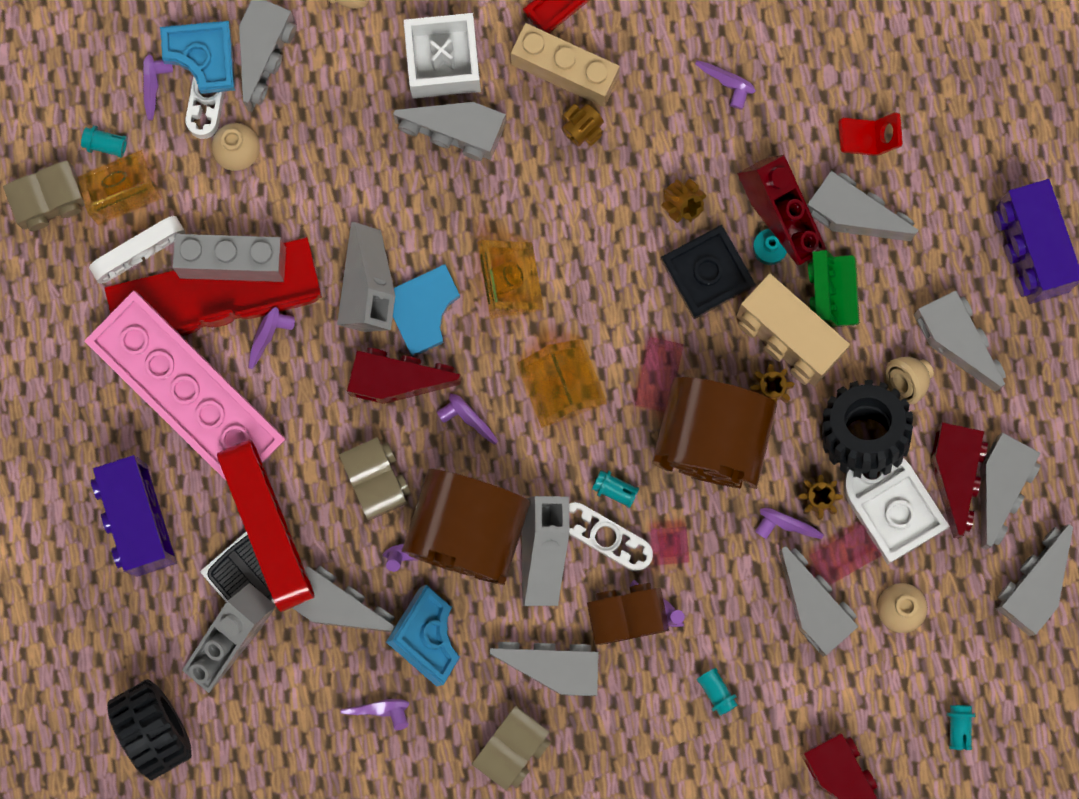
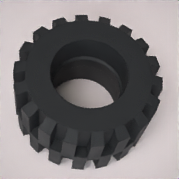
[822,380,913,479]
[107,679,192,780]

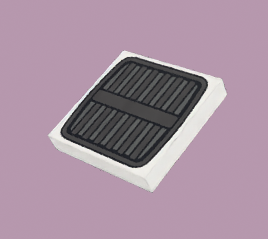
[200,532,274,603]

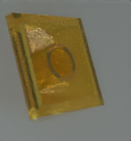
[78,150,162,225]
[477,240,544,319]
[517,339,607,429]

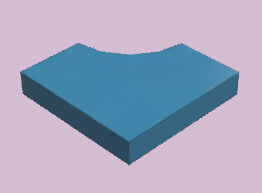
[160,21,235,94]
[393,264,460,357]
[386,585,460,687]

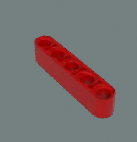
[217,439,315,612]

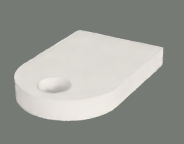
[844,458,950,565]

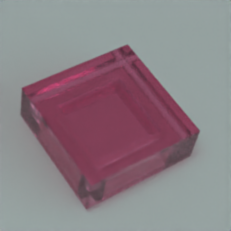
[650,527,690,566]

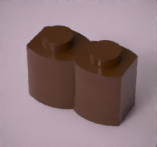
[587,583,669,645]

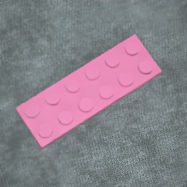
[84,291,286,480]

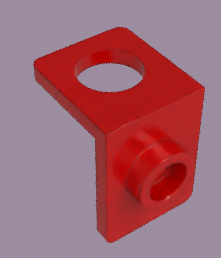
[838,112,903,156]

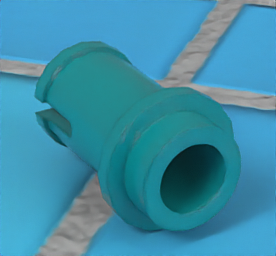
[81,125,128,158]
[592,470,639,508]
[696,668,738,716]
[946,705,976,750]

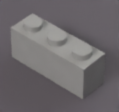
[173,234,286,282]

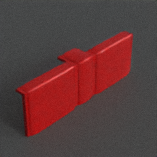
[104,237,322,336]

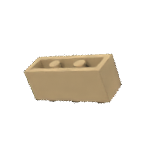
[511,23,620,107]

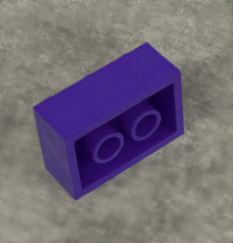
[994,179,1079,304]
[91,455,177,577]

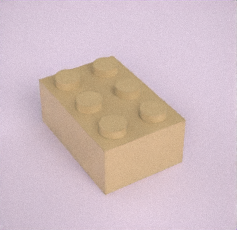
[736,273,851,387]

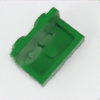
[808,250,860,328]

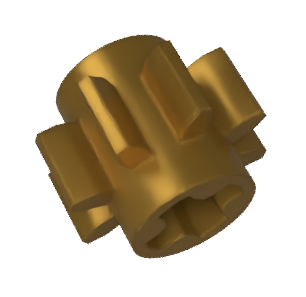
[561,104,604,147]
[661,178,707,223]
[749,364,795,403]
[797,474,843,520]

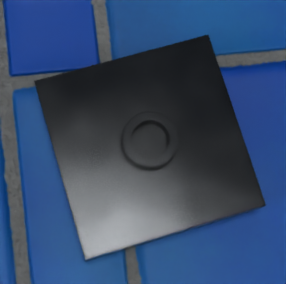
[660,225,756,319]

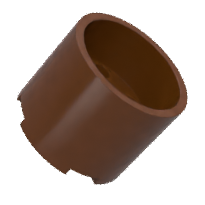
[652,377,777,489]
[401,469,531,585]

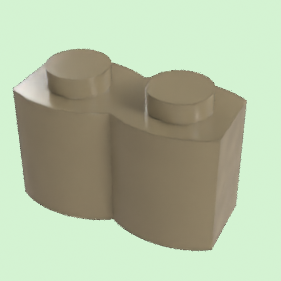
[3,161,88,231]
[339,437,411,521]
[472,705,551,790]

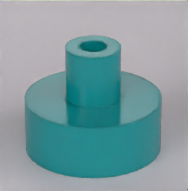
[753,229,787,265]

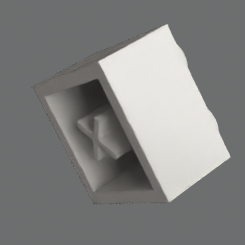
[404,13,481,99]

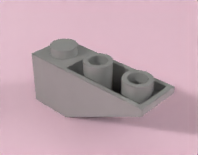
[239,0,297,112]
[393,102,506,161]
[807,171,918,241]
[337,222,395,332]
[914,291,1006,392]
[980,433,1041,550]
[522,496,570,606]
[996,524,1073,636]
[779,546,859,657]
[292,565,395,633]
[182,583,276,693]
[490,642,599,696]

